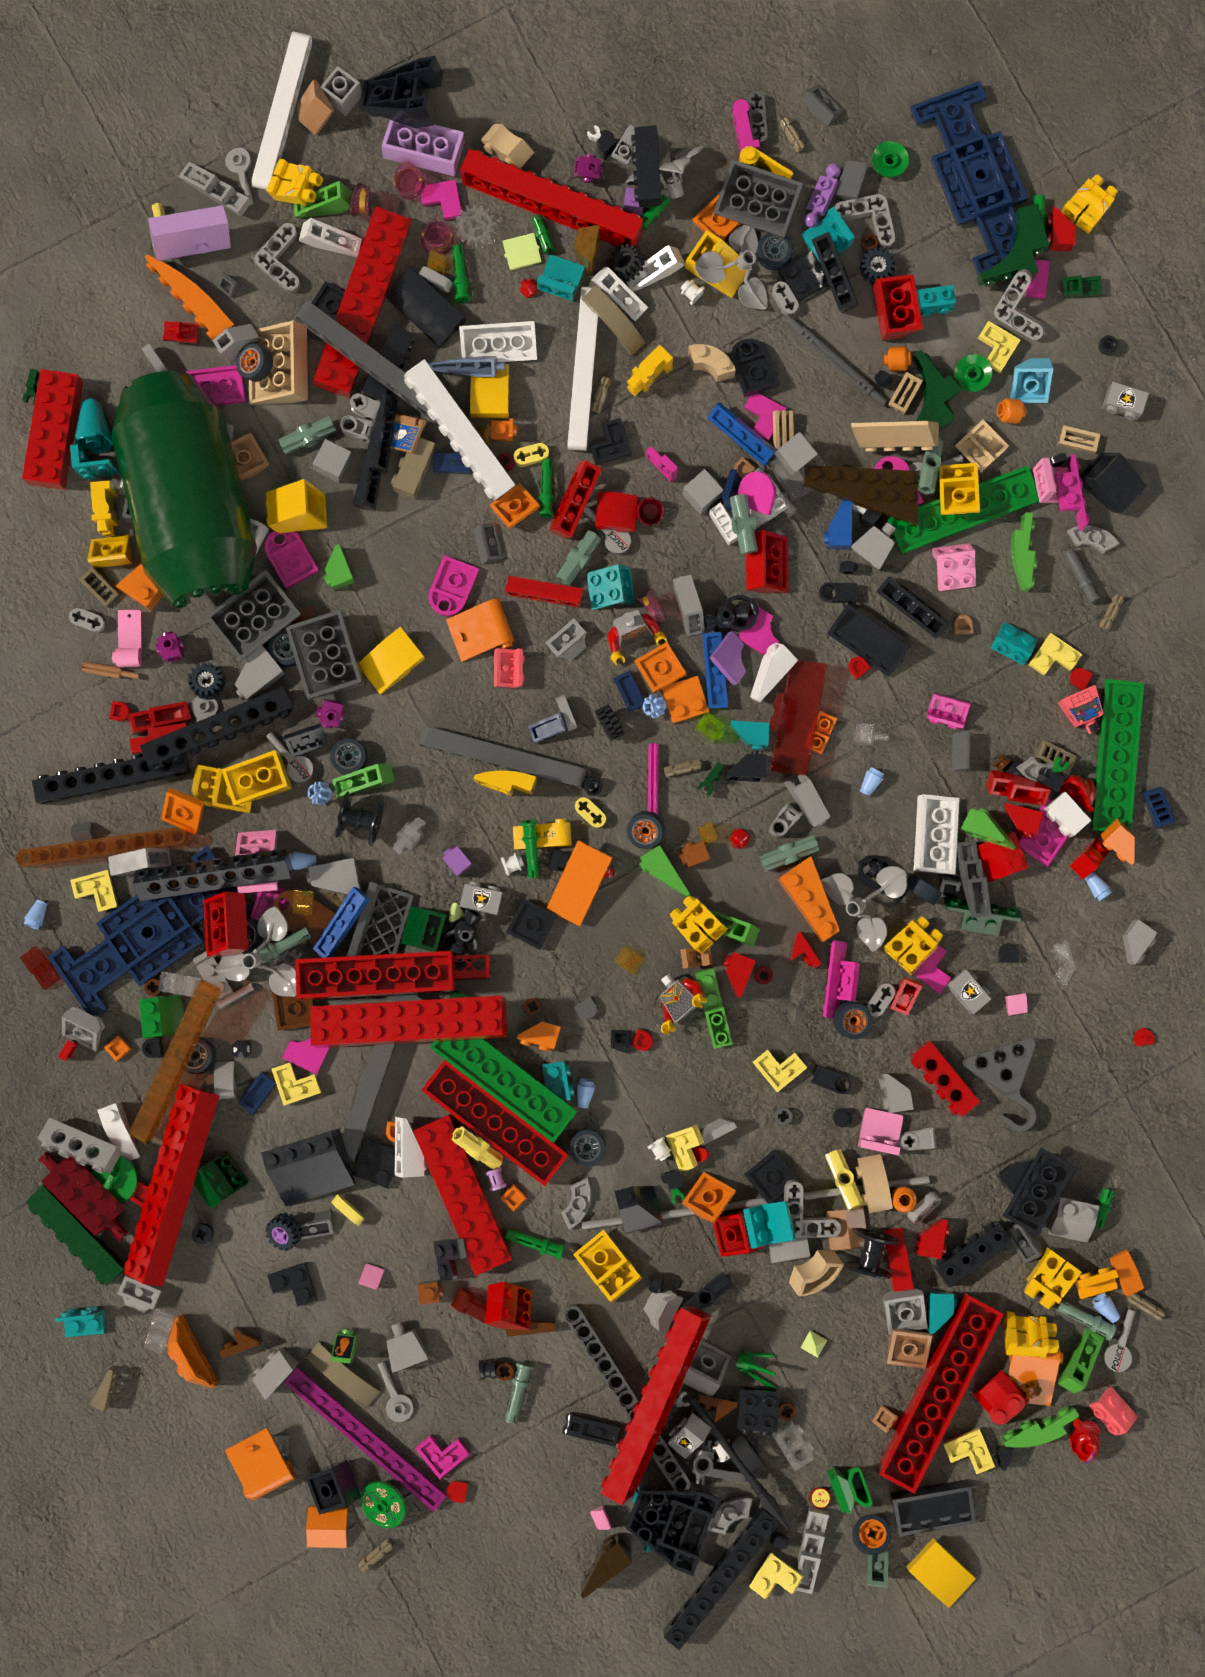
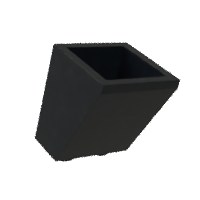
[1079,452,1147,513]

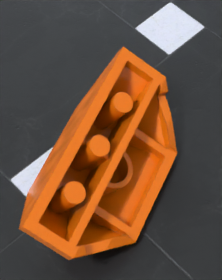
[167,1314,220,1388]

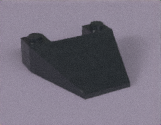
[359,56,443,129]

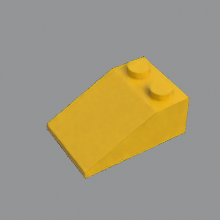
[222,750,292,806]

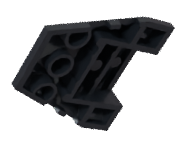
[625,1489,721,1576]

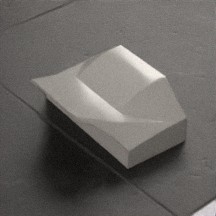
[545,618,586,661]
[700,1117,737,1146]
[117,1275,162,1313]
[644,1290,683,1334]

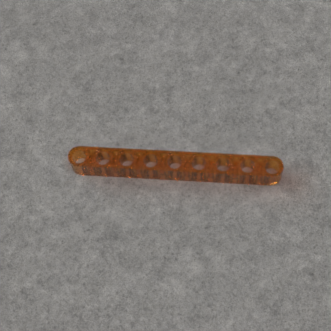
[15,827,190,868]
[129,979,221,1144]

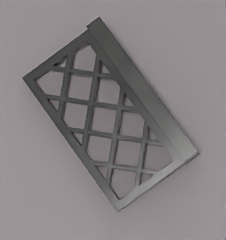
[347,882,414,956]

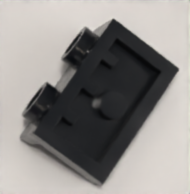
[284,724,328,757]

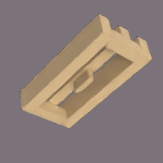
[888,372,923,415]
[773,410,794,450]
[1058,425,1100,454]

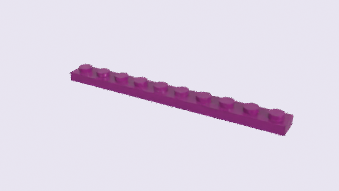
[284,1366,447,1512]

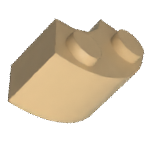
[480,124,534,169]
[688,344,736,382]
[855,1154,893,1213]
[789,1250,844,1296]

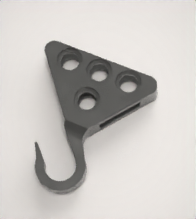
[962,1038,1036,1131]

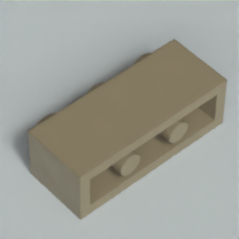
[391,438,437,499]

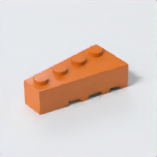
[116,563,163,612]
[778,856,840,942]

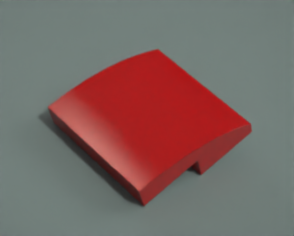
[595,492,639,532]

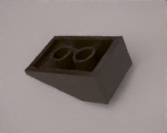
[581,1533,632,1599]

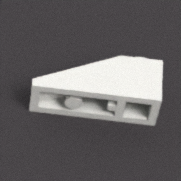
[299,218,362,257]
[627,245,685,293]
[592,266,648,321]
[750,643,798,702]
[97,1102,141,1161]
[395,1117,426,1177]

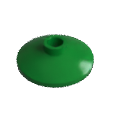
[872,141,909,178]
[954,354,992,392]

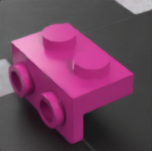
[926,692,971,729]

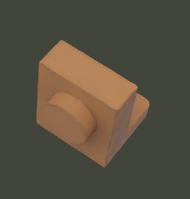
[680,947,712,969]

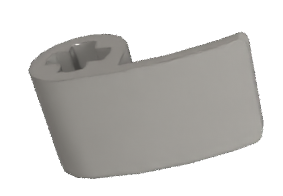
[214,1061,237,1099]

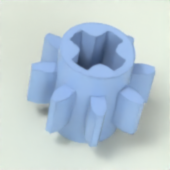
[643,693,666,719]
[308,781,332,805]

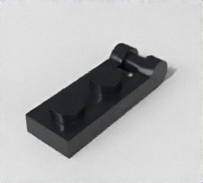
[562,1413,620,1447]

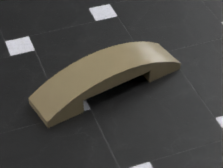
[581,286,645,356]
[307,1341,380,1407]

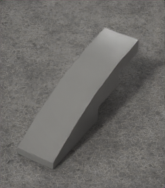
[179,162,252,216]
[796,1507,829,1594]

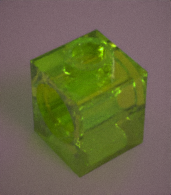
[695,712,725,743]

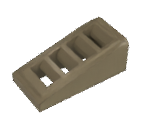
[78,567,120,607]
[1034,740,1077,774]
[90,1366,117,1412]

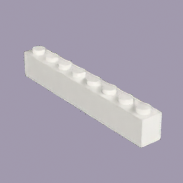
[404,359,515,501]

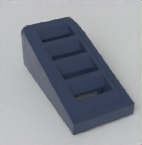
[1142,787,1176,829]

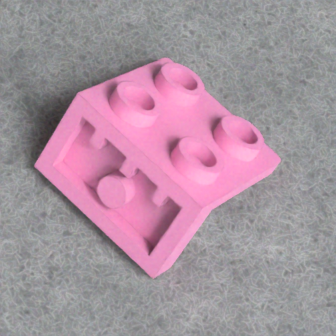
[1033,458,1069,503]
[932,543,976,591]
[858,1108,903,1155]

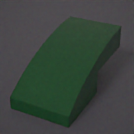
[1062,275,1102,298]

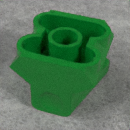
[827,1466,872,1513]

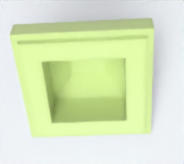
[448,902,464,922]
[800,1330,827,1358]

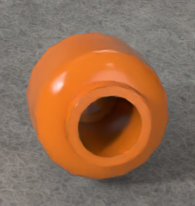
[884,346,912,372]
[996,398,1026,424]
[890,1186,917,1213]

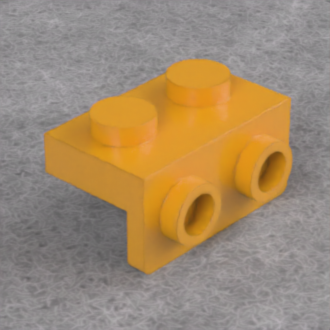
[1074,1267,1118,1299]

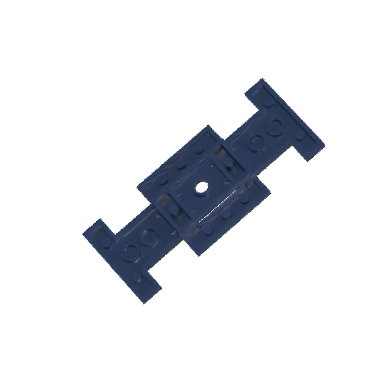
[910,81,1049,276]
[48,846,251,1016]

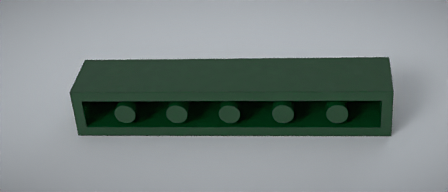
[26,1185,125,1286]

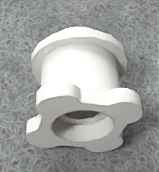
[681,280,705,305]
[501,853,524,876]
[648,1136,672,1161]
[712,1439,731,1462]

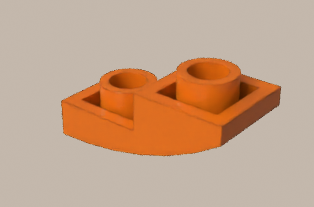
[804,710,837,754]
[1109,1250,1144,1297]

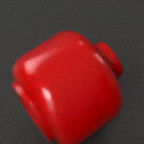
[519,278,539,298]
[729,828,751,849]

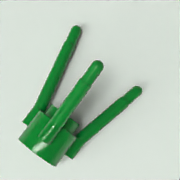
[735,1350,776,1389]

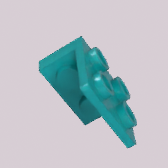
[801,207,855,264]
[537,255,585,302]
[70,444,119,480]
[587,564,635,610]
[542,1061,574,1101]
[743,1201,796,1249]
[55,1306,106,1337]

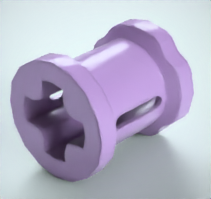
[485,1167,507,1191]

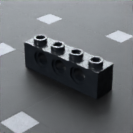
[812,232,859,313]
[876,576,950,639]

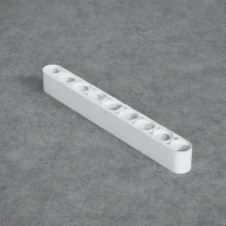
[252,31,312,190]
[568,287,600,451]

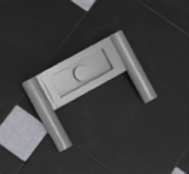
[193,951,255,1009]

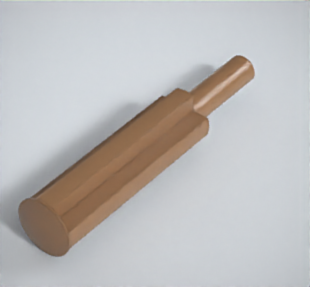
[81,661,140,679]

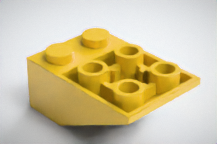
[685,230,752,298]

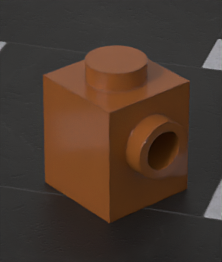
[679,841,710,868]
[418,1280,444,1305]

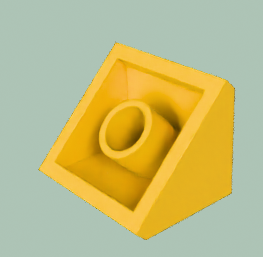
[87,535,132,569]

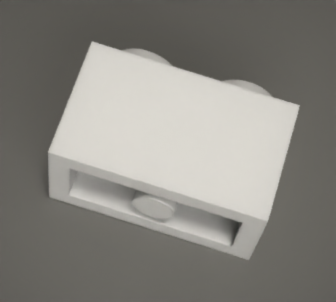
[1044,792,1091,837]

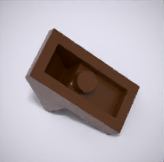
[219,1327,262,1359]
[697,1395,738,1424]

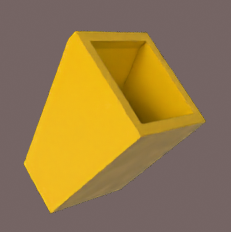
[266,479,327,533]

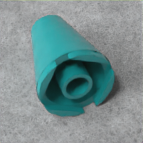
[74,398,113,454]

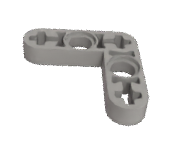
[835,194,895,249]
[255,223,300,294]
[994,269,1045,340]
[784,1179,841,1238]

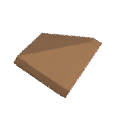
[872,1405,901,1433]

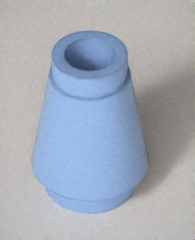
[860,767,884,797]
[289,852,316,870]
[1085,872,1112,901]
[24,900,47,930]
[577,1078,596,1108]
[1092,1293,1120,1323]

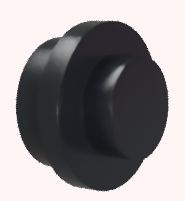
[833,1108,852,1127]

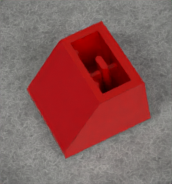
[485,1281,533,1330]

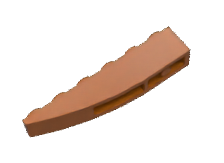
[144,254,235,341]

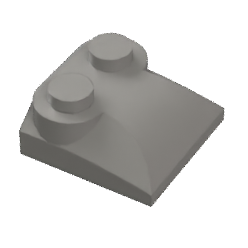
[62,1007,105,1052]
[883,1288,927,1335]

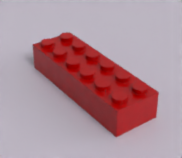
[22,369,84,490]

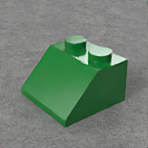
[139,995,186,1038]

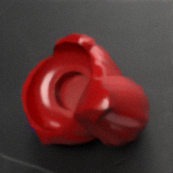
[1059,775,1096,812]
[1069,1418,1101,1463]

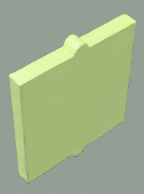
[502,233,542,271]

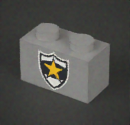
[1102,382,1149,420]
[460,882,503,916]
[946,969,991,1014]
[667,1413,711,1459]

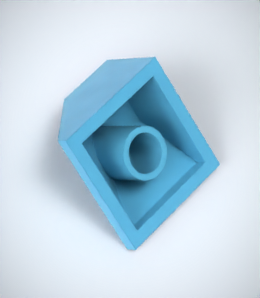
[1010,358,1053,403]

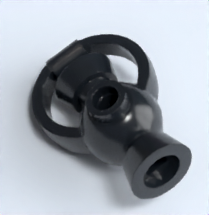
[703,595,760,632]
[858,855,910,904]
[440,909,483,965]

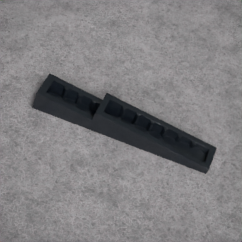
[352,394,398,510]

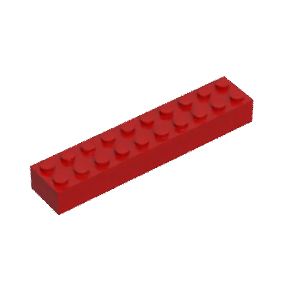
[460,149,643,248]
[314,206,411,399]
[310,995,507,1048]
[124,1083,220,1287]
[876,1292,1004,1494]
[601,1305,712,1505]

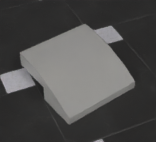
[768,1217,810,1264]

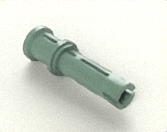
[252,927,311,965]
[1056,1299,1117,1341]
[504,1361,534,1424]

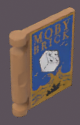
[390,414,426,454]

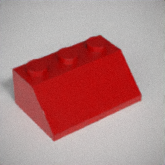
[872,274,923,341]
[746,530,788,593]
[204,892,249,957]

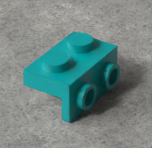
[917,285,956,317]
[990,622,1038,665]

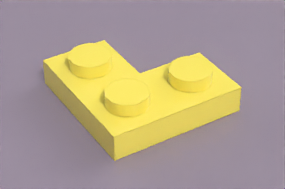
[978,321,1020,373]
[1028,633,1082,676]
[70,870,119,912]
[753,1050,807,1092]
[272,1062,322,1106]
[666,1125,704,1172]
[943,1428,995,1474]
[749,1552,804,1599]

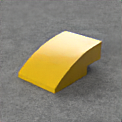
[470,364,509,418]
[939,463,980,515]
[359,627,425,695]
[190,765,252,813]
[473,771,537,796]
[573,1229,643,1303]
[907,1538,976,1608]

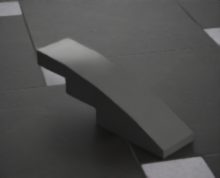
[957,841,992,918]

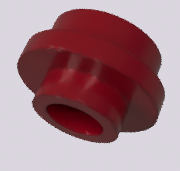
[497,453,515,472]
[754,965,773,985]

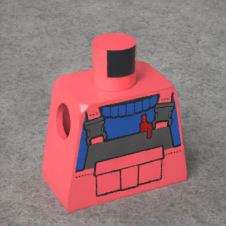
[1058,685,1103,734]

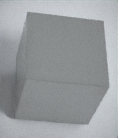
[321,66,362,116]
[774,432,817,475]
[313,439,351,483]
[682,469,724,515]

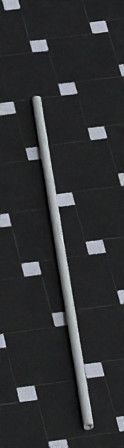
[582,1176,930,1230]

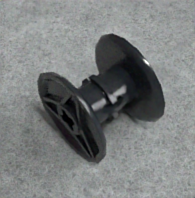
[335,791,384,846]
[844,1228,900,1279]

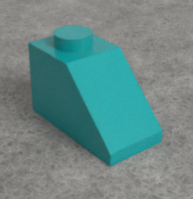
[730,720,770,751]
[927,1291,957,1334]

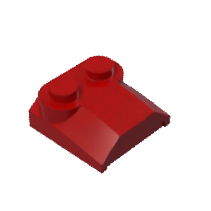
[972,1369,1029,1425]

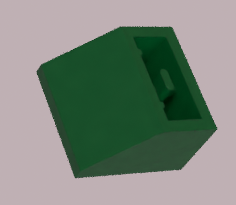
[401,906,448,952]
[194,1151,249,1209]

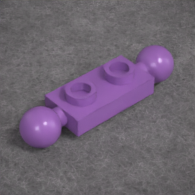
[804,163,841,228]

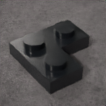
[590,418,631,466]
[433,1238,467,1280]
[267,1262,317,1307]

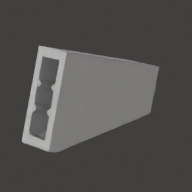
[673,575,705,637]
[235,645,285,701]
[783,770,830,827]
[108,848,171,876]
[306,858,362,895]

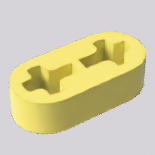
[514,443,549,467]
[575,797,606,828]
[331,1194,365,1226]

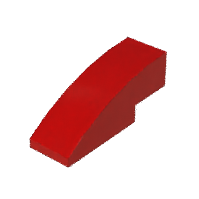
[128,701,191,735]
[130,723,188,755]
[986,770,1051,806]
[882,1228,913,1292]

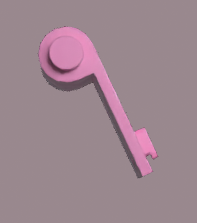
[112,610,142,667]

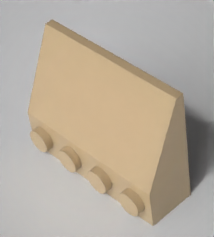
[249,320,308,405]
[851,421,939,452]

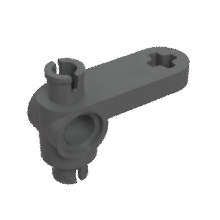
[692,1438,748,1485]

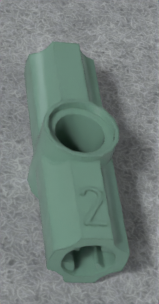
[278,416,337,455]
[918,438,944,495]
[730,494,758,554]
[556,530,601,586]
[760,835,819,872]

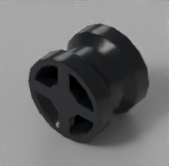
[192,1223,214,1244]
[479,1358,496,1380]

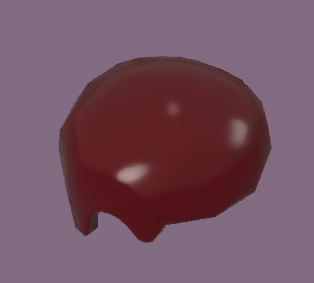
[636,497,664,526]

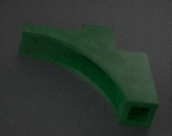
[977,204,1050,287]
[913,350,962,449]

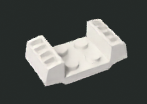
[709,474,790,546]

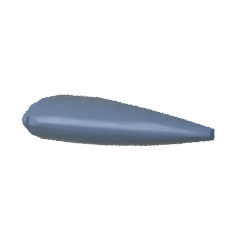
[427,356,505,377]

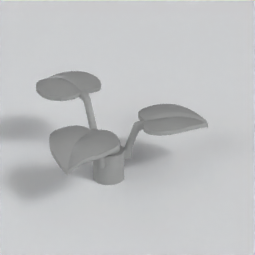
[626,146,705,199]
[695,225,768,310]
[820,866,907,952]
[215,907,296,997]

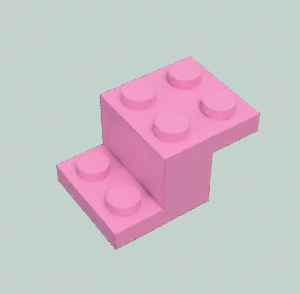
[235,830,278,893]

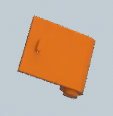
[446,598,515,662]
[1008,1348,1063,1406]
[225,1428,296,1501]

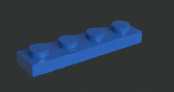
[708,402,777,466]
[702,632,728,710]
[313,887,370,958]

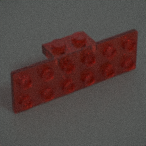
[770,661,827,776]

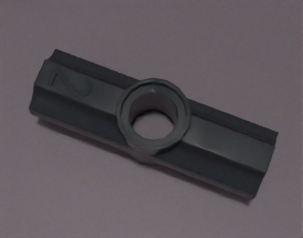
[678,1271,733,1310]

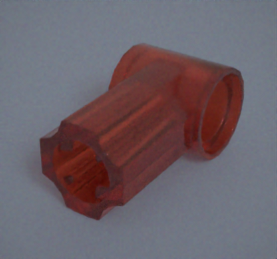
[451,1288,487,1323]

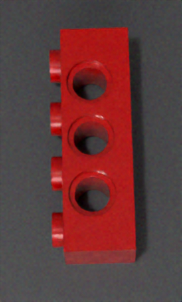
[548,460,602,539]
[910,1041,980,1117]

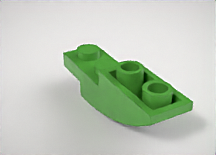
[1011,512,1038,592]
[695,968,733,1049]
[1000,1406,1080,1448]

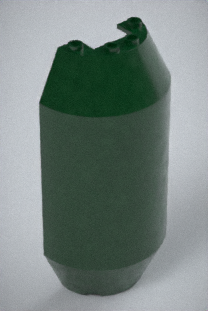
[111,371,257,608]

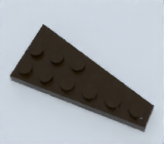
[803,465,918,527]

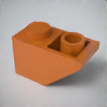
[1101,819,1135,865]
[517,1022,561,1052]

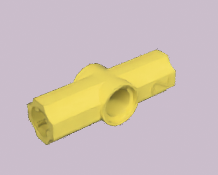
[452,1126,504,1170]
[825,1149,864,1211]

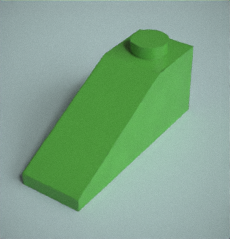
[294,181,354,218]
[332,763,395,798]
[961,808,1016,850]
[638,845,690,897]
[709,909,760,947]
[1058,1328,1104,1394]

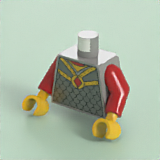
[607,610,667,666]
[660,973,708,1035]

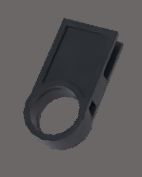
[818,582,857,603]
[811,1066,852,1094]

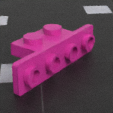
[1054,454,1089,531]
[823,940,860,1018]

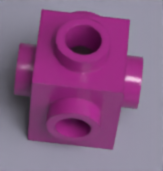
[573,154,603,183]
[155,632,185,663]
[316,698,345,729]

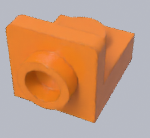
[491,418,518,442]

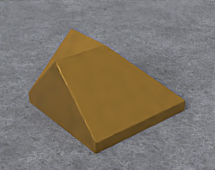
[574,225,600,276]

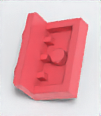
[494,648,525,689]
[1089,1387,1138,1436]

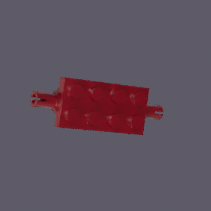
[38,1151,129,1242]

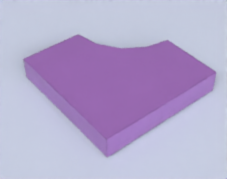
[710,631,746,685]

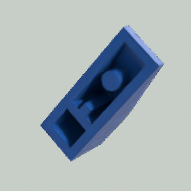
[824,499,852,550]

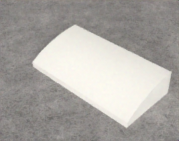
[459,321,537,362]
[914,794,959,874]

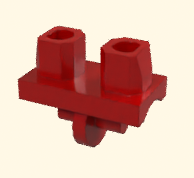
[162,321,199,344]

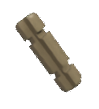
[780,117,805,153]
[591,376,611,414]
[1100,594,1124,630]
[664,759,702,777]
[1127,1293,1165,1320]
[358,1539,393,1572]

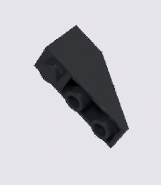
[996,1153,1058,1195]

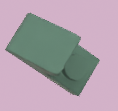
[866,1547,888,1588]

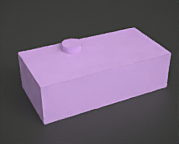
[382,120,465,177]
[148,205,231,261]

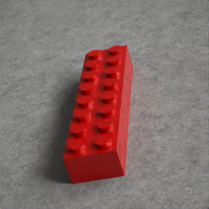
[295,951,455,1000]
[421,1059,569,1186]
[413,1114,513,1276]

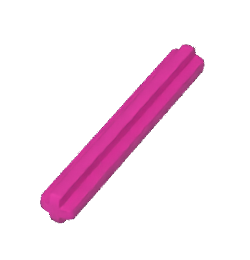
[648,743,659,815]

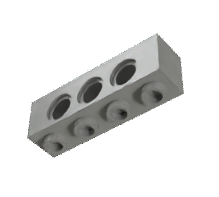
[38,1118,121,1173]

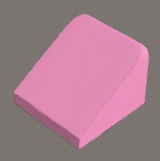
[1005,993,1028,1016]
[359,1263,385,1290]
[591,1505,611,1530]

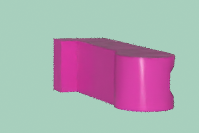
[732,99,760,152]

